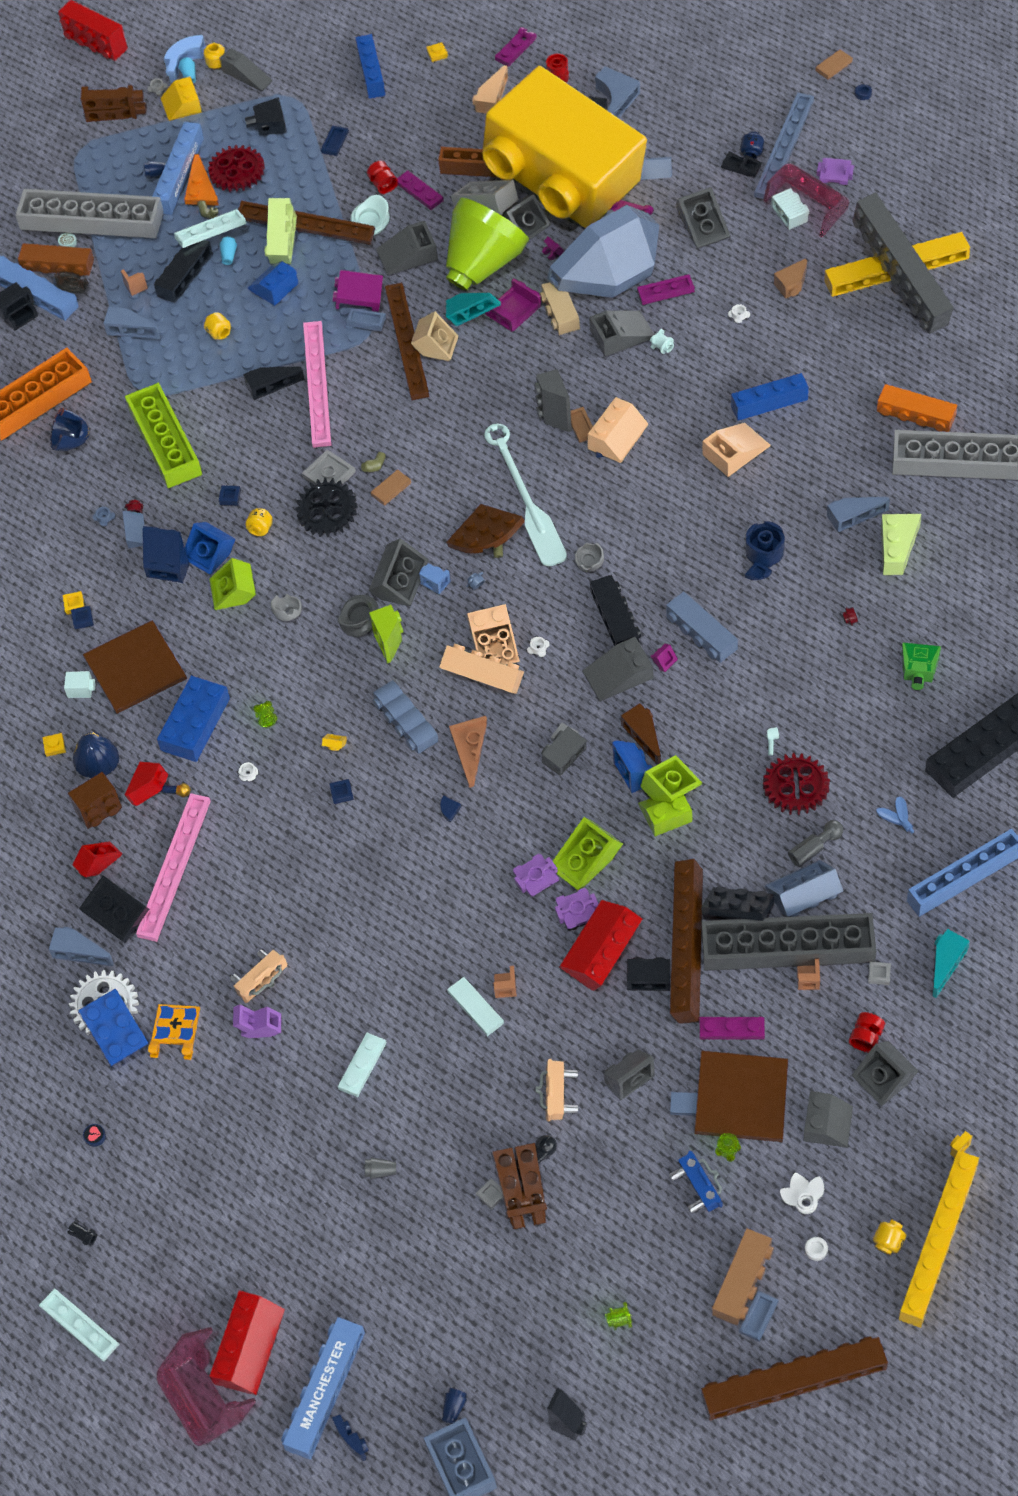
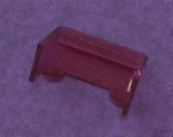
[763,164,849,237]
[157,1327,256,1446]

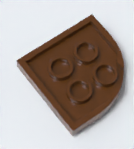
[446,504,525,553]

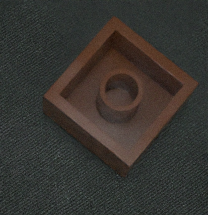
[68,772,122,829]

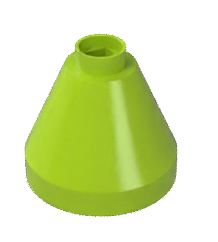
[446,198,529,291]

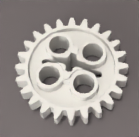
[69,970,139,1035]

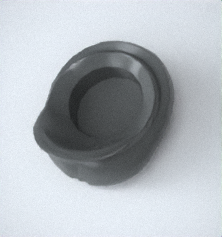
[338,595,379,637]

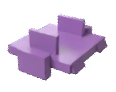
[817,158,854,185]
[513,853,559,897]
[555,888,598,929]

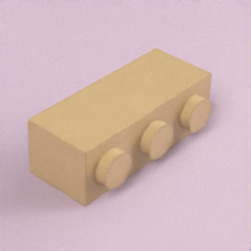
[540,282,580,335]

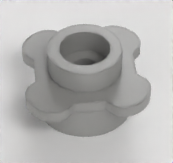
[147,78,168,95]

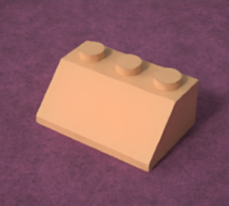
[588,397,648,463]

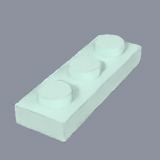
[338,1033,386,1097]

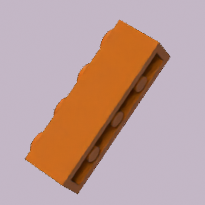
[877,384,957,432]

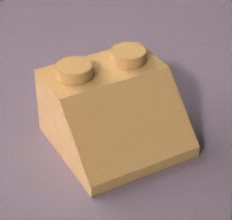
[411,311,458,361]

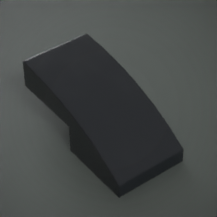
[721,151,762,177]

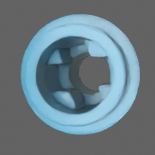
[178,58,196,83]
[220,237,237,265]

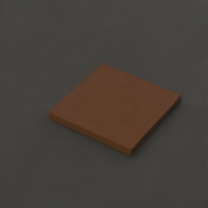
[83,620,187,714]
[694,1051,788,1142]

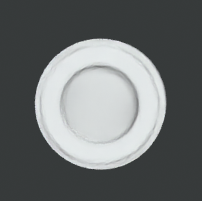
[805,1237,828,1261]

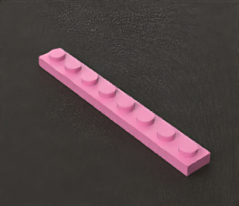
[303,321,331,448]
[136,793,211,942]

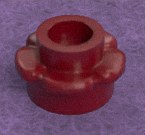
[125,500,144,513]
[843,607,858,626]

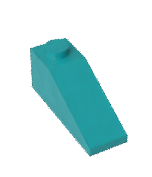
[446,293,501,326]
[932,928,970,998]

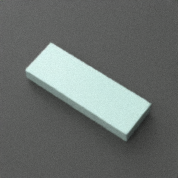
[447,977,504,1036]

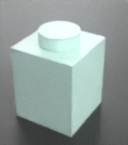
[64,671,96,698]

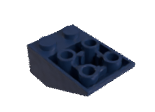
[142,526,190,583]

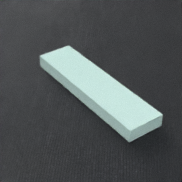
[174,209,246,248]
[39,1289,119,1362]

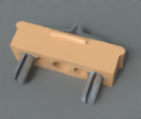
[230,949,288,1003]
[536,1059,578,1122]

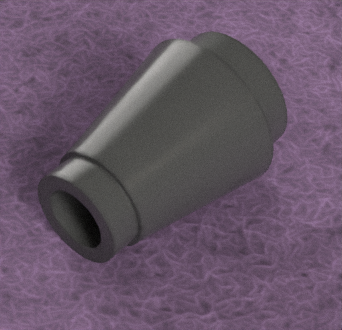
[364,1157,396,1179]

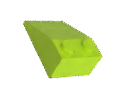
[553,817,623,890]

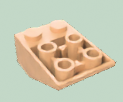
[702,423,770,477]
[467,604,520,665]

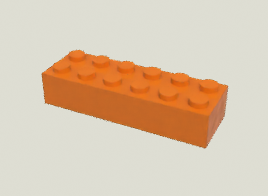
[0,347,92,441]

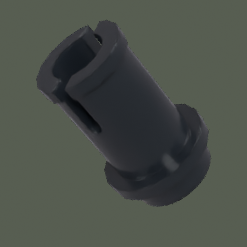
[67,1221,97,1246]

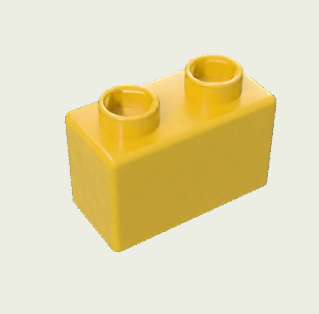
[482,66,647,228]

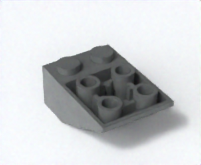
[376,220,438,276]
[589,311,654,357]

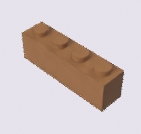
[712,1228,774,1326]

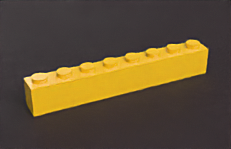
[824,232,970,297]
[899,1150,979,1328]

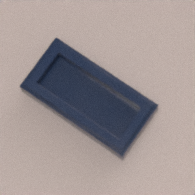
[320,125,349,156]

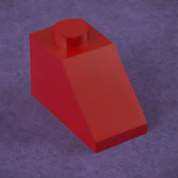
[125,761,169,806]
[72,841,123,877]

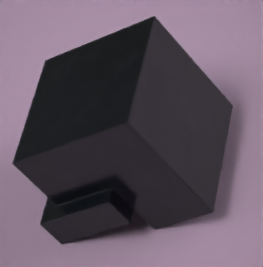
[0,282,38,331]

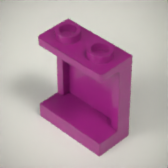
[333,270,383,312]
[485,278,541,332]

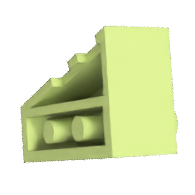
[265,198,297,264]
[881,514,921,575]

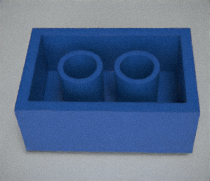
[78,988,148,1067]

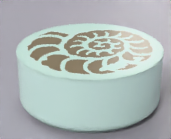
[58,233,77,247]

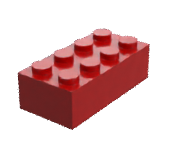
[58,0,128,61]

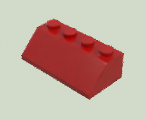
[559,900,643,991]
[210,1291,285,1396]

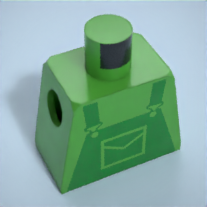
[901,642,941,690]

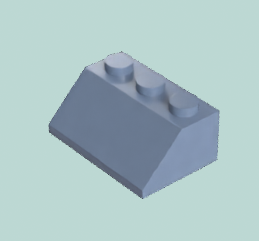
[765,860,843,917]

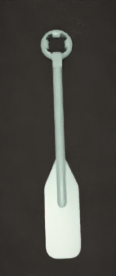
[484,423,567,566]

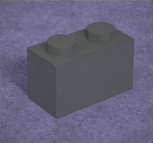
[541,726,587,776]

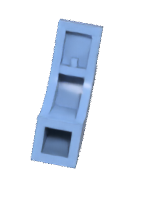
[164,35,205,82]

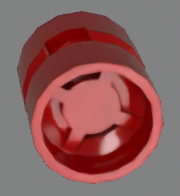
[546,53,569,83]
[367,161,398,194]
[848,1012,885,1053]

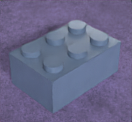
[424,1417,497,1496]

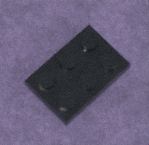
[79,875,149,943]
[702,886,774,921]

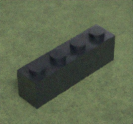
[154,240,213,303]
[590,575,641,646]

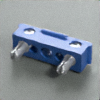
[669,1151,723,1213]

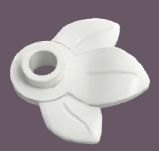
[780,1173,824,1214]

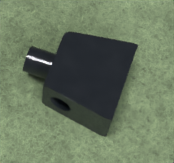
[245,97,287,135]

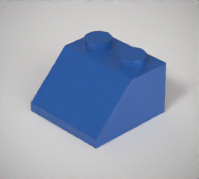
[248,261,299,306]
[185,522,236,575]
[612,741,653,793]

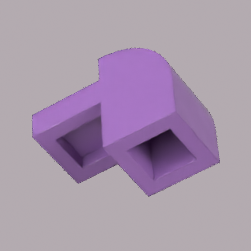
[233,1005,281,1038]

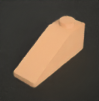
[473,66,508,113]

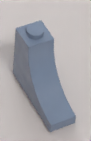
[595,66,640,118]

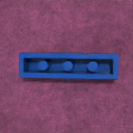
[355,34,386,99]
[731,373,809,421]

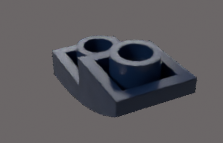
[332,1414,369,1461]

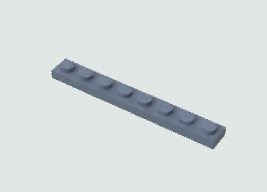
[754,92,814,201]

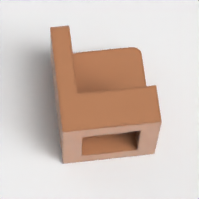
[121,269,148,296]
[797,959,820,990]
[494,966,517,998]

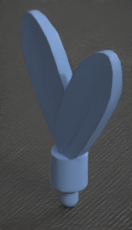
[876,796,914,833]

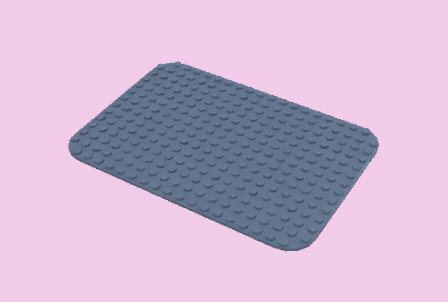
[74,94,372,396]

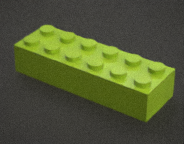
[125,383,202,488]

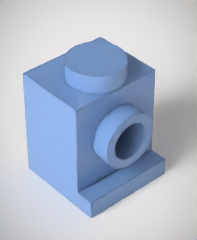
[419,563,451,594]

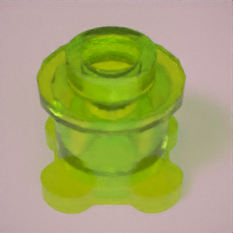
[253,701,277,727]
[715,1133,741,1162]
[605,1302,632,1331]

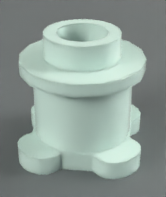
[650,329,674,354]

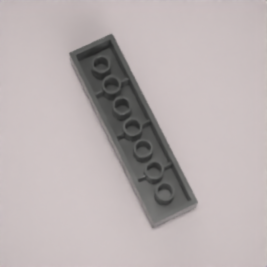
[852,192,954,334]
[702,913,876,971]

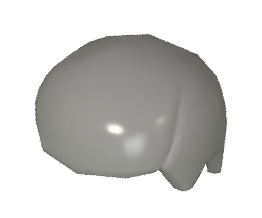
[575,543,604,572]
[271,594,302,621]

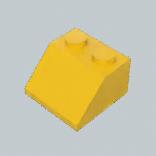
[161,76,202,121]

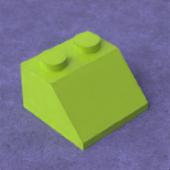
[209,558,256,610]
[369,605,403,663]
[641,755,702,802]
[638,795,692,836]

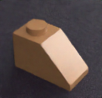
[774,259,807,299]

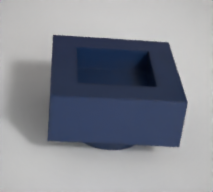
[219,485,241,506]
[71,606,94,629]
[329,779,354,804]

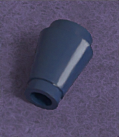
[144,161,166,179]
[442,1388,467,1424]

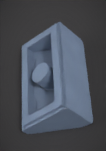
[640,157,672,180]
[122,511,145,548]

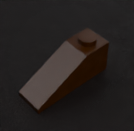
[621,703,661,765]

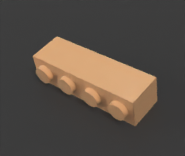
[439,643,524,694]

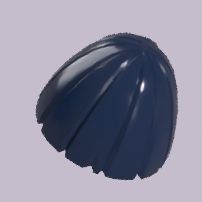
[50,408,90,451]
[73,732,120,778]

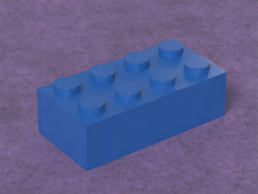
[157,676,230,762]

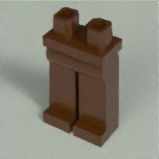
[81,85,146,122]
[491,1143,547,1230]

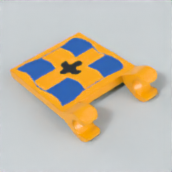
[148,1004,200,1060]

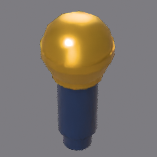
[160,783,190,797]

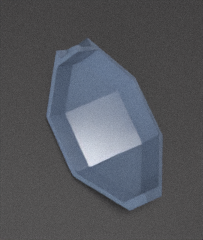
[547,205,659,298]

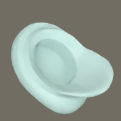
[351,195,390,235]

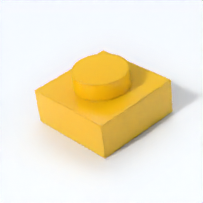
[426,42,448,62]
[63,591,85,615]
[42,733,66,757]
[322,734,347,751]
[950,1131,973,1158]

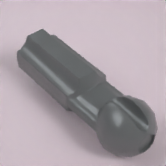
[788,820,843,867]

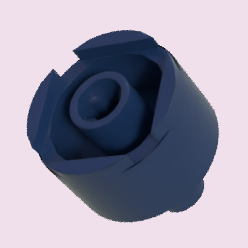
[746,521,785,568]

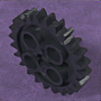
[295,478,358,537]

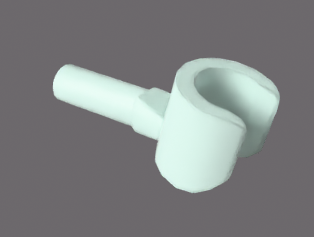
[767,727,779,756]

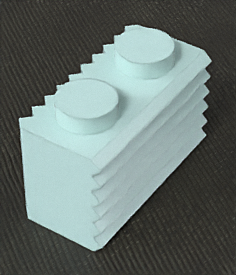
[771,188,809,230]

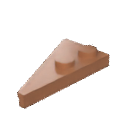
[449,716,487,788]

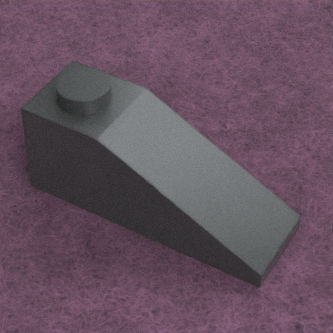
[220,48,272,92]

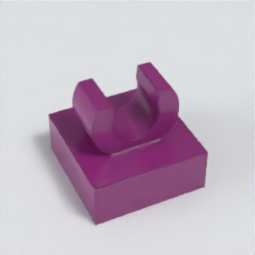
[542,236,565,260]
[651,643,678,672]

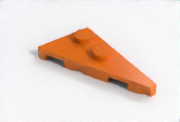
[184,154,219,206]

